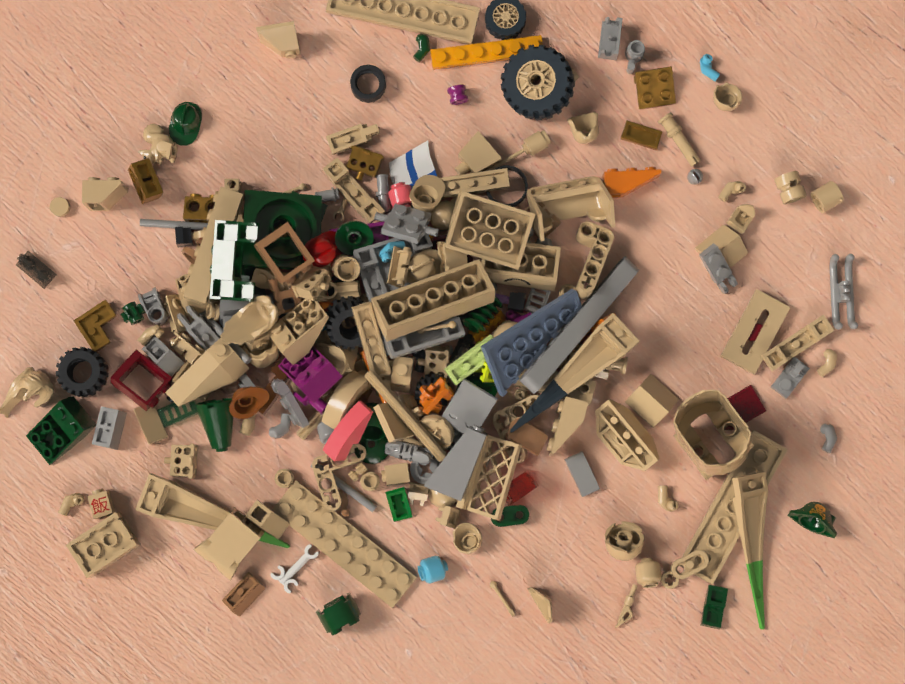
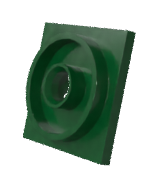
[242,190,322,269]

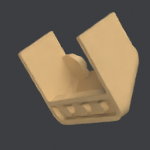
[527,176,615,241]

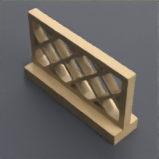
[456,435,522,521]

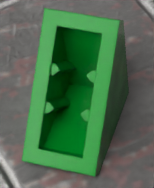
[385,487,412,522]

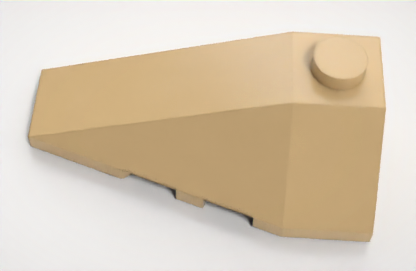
[165,337,250,407]

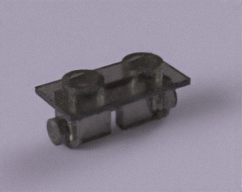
[16,251,57,289]

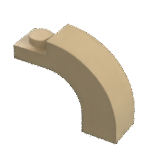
[322,369,373,429]

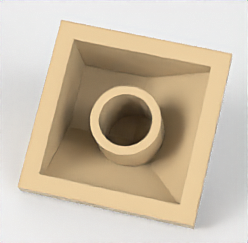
[256,21,300,58]

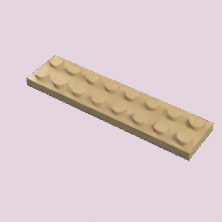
[326,0,480,45]
[679,430,788,585]
[272,480,417,608]

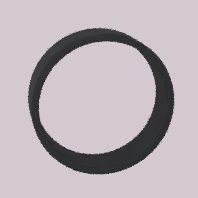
[486,165,528,207]

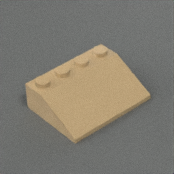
[444,191,536,270]

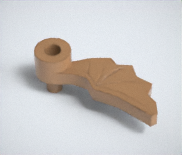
[333,489,350,518]

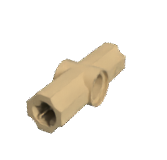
[301,281,361,303]

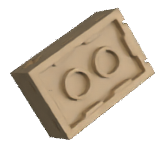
[66,512,141,578]

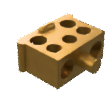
[346,146,384,181]

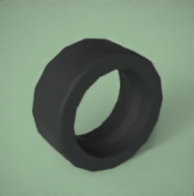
[350,64,386,103]

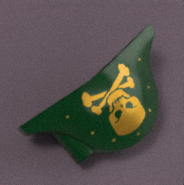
[787,502,837,539]

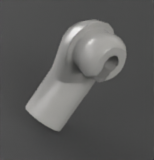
[269,413,291,439]

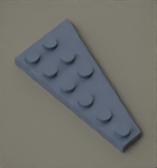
[480,289,582,397]

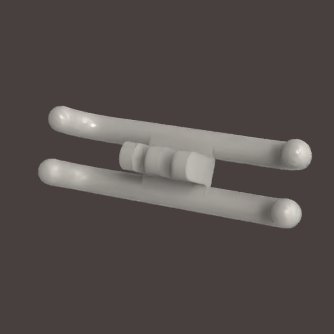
[829,254,858,330]

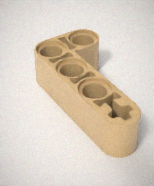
[575,221,614,300]

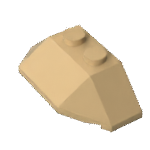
[595,399,660,471]

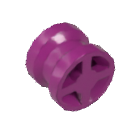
[447,84,468,105]

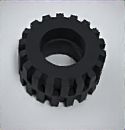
[325,296,365,350]
[56,347,109,397]

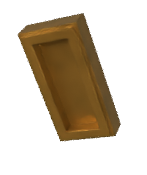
[621,120,663,150]

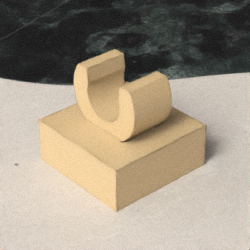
[407,482,429,506]
[435,505,461,529]

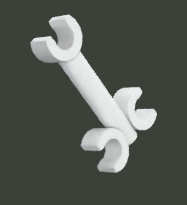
[270,544,319,594]

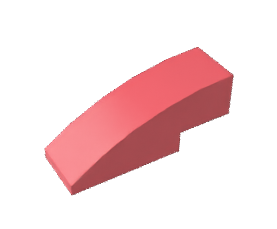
[323,401,373,461]

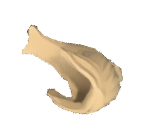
[0,367,54,418]

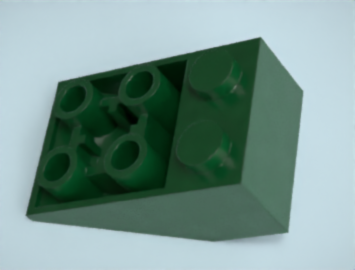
[26,396,96,465]

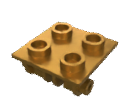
[634,66,676,109]

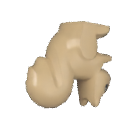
[138,124,178,165]

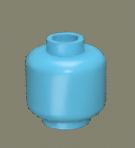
[418,555,448,584]

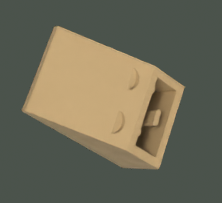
[267,299,329,365]
[547,396,588,456]

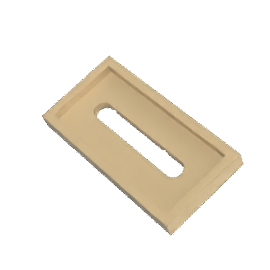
[720,289,791,375]

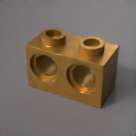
[127,158,164,204]
[183,194,215,223]

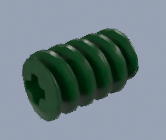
[463,296,503,333]

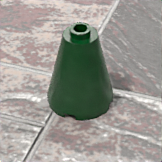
[196,398,233,452]

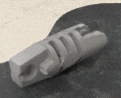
[385,441,434,464]

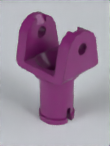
[293,392,327,415]

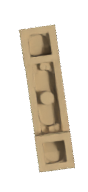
[323,158,385,223]
[761,315,834,371]

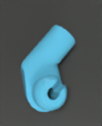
[379,241,406,263]

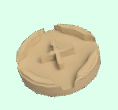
[417,414,455,450]

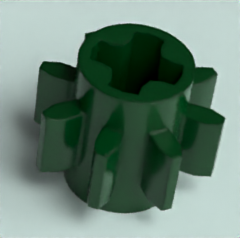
[121,301,146,325]

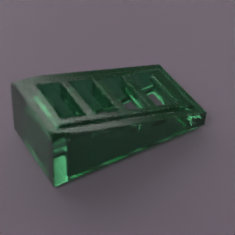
[157,400,198,428]

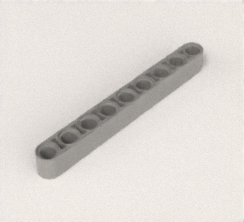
[519,256,639,394]

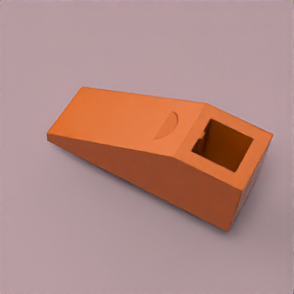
[602,167,661,198]

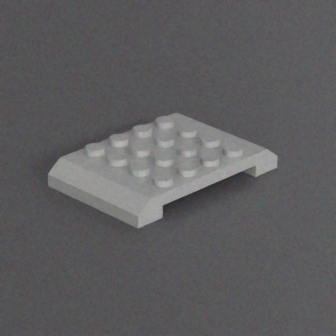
[353,234,466,359]

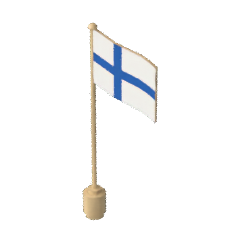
[389,130,551,209]

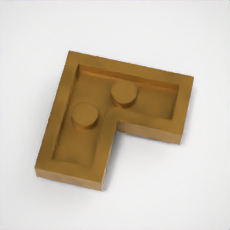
[73,299,117,352]

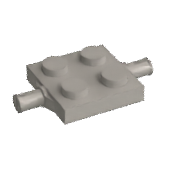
[374,203,439,244]

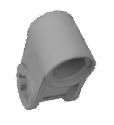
[138,287,168,325]

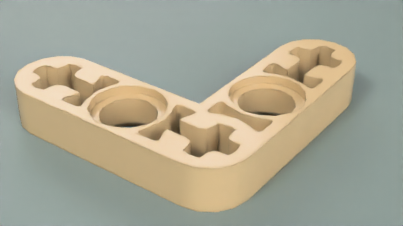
[493,395,540,464]
[312,444,367,511]

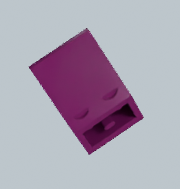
[278,346,343,403]

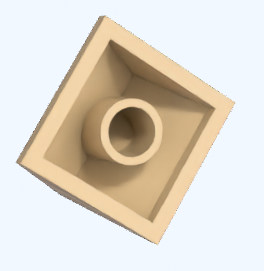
[694,225,748,268]
[625,374,679,428]

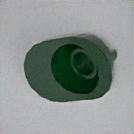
[169,102,202,146]

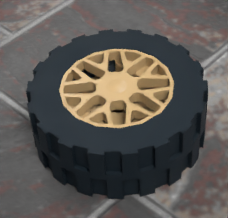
[485,0,526,40]

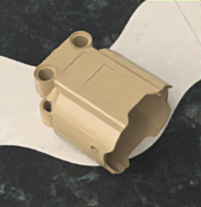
[673,389,754,480]

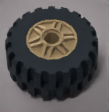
[501,44,575,120]

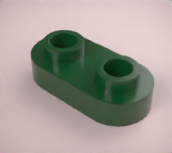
[491,505,529,527]

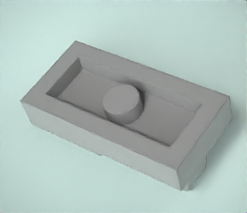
[771,357,810,399]

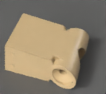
[193,508,265,581]

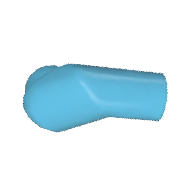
[700,54,720,81]

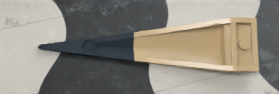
[510,313,640,433]

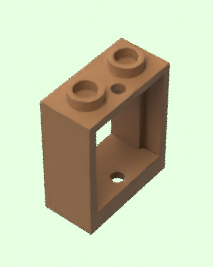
[254,222,315,285]

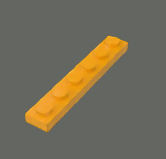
[430,35,543,70]

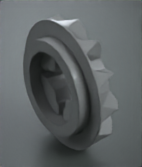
[410,457,440,485]

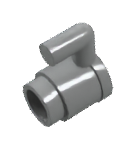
[625,40,645,74]

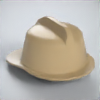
[409,175,445,212]
[406,249,441,284]

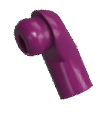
[506,310,532,322]

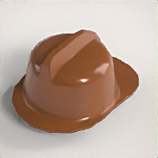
[229,386,269,419]

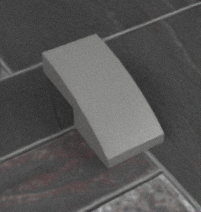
[564,451,600,497]

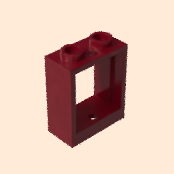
[111,349,172,412]

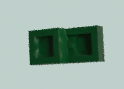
[700,585,728,629]

